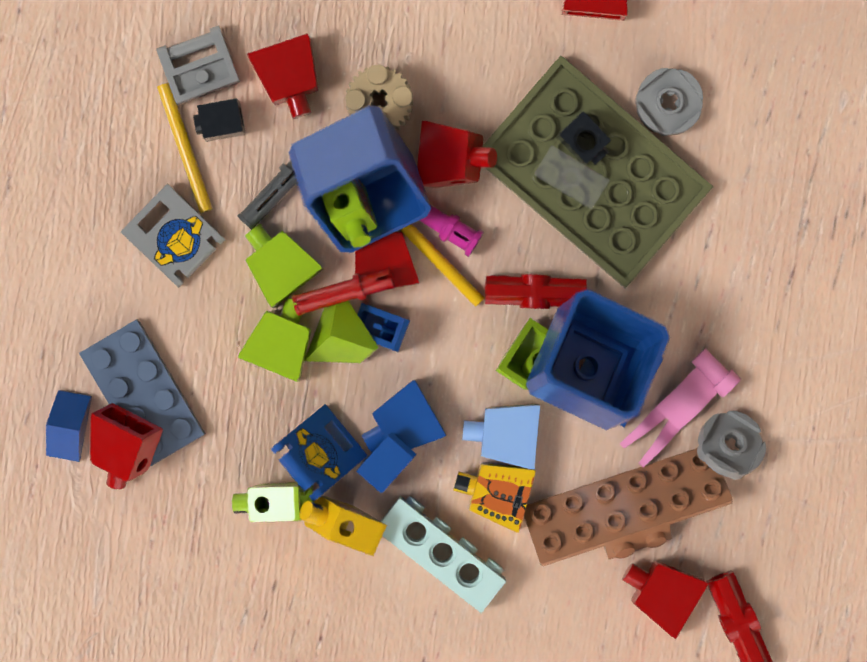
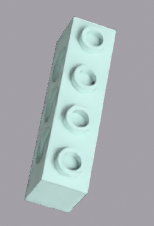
[381,496,506,613]

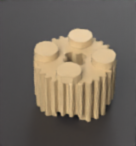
[345,65,413,131]

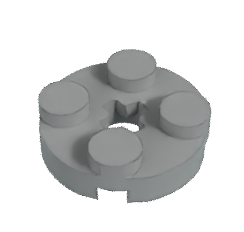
[635,68,703,136]
[697,411,766,480]

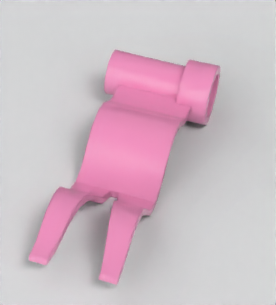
[620,348,741,467]

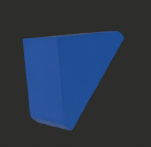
[357,303,410,352]
[46,390,92,462]
[356,432,417,494]

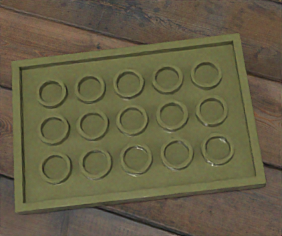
[483,55,713,288]

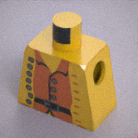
[453,463,536,533]
[300,495,387,556]

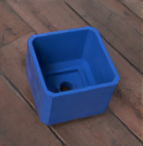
[289,105,431,253]
[526,289,670,430]

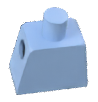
[462,404,540,470]

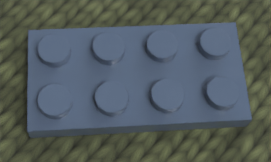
[79,319,206,466]

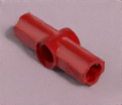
[485,274,587,309]
[706,570,773,662]

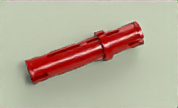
[292,267,396,316]

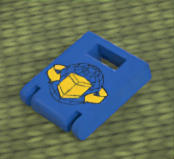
[271,404,368,502]

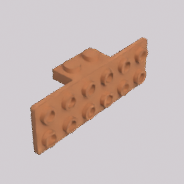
[524,448,733,566]

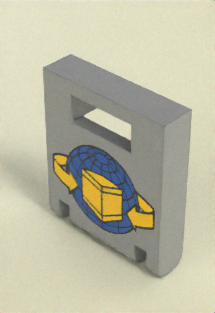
[121,184,226,287]

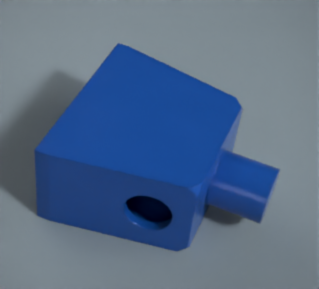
[362,379,446,452]

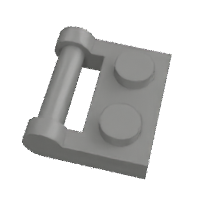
[156,25,240,105]

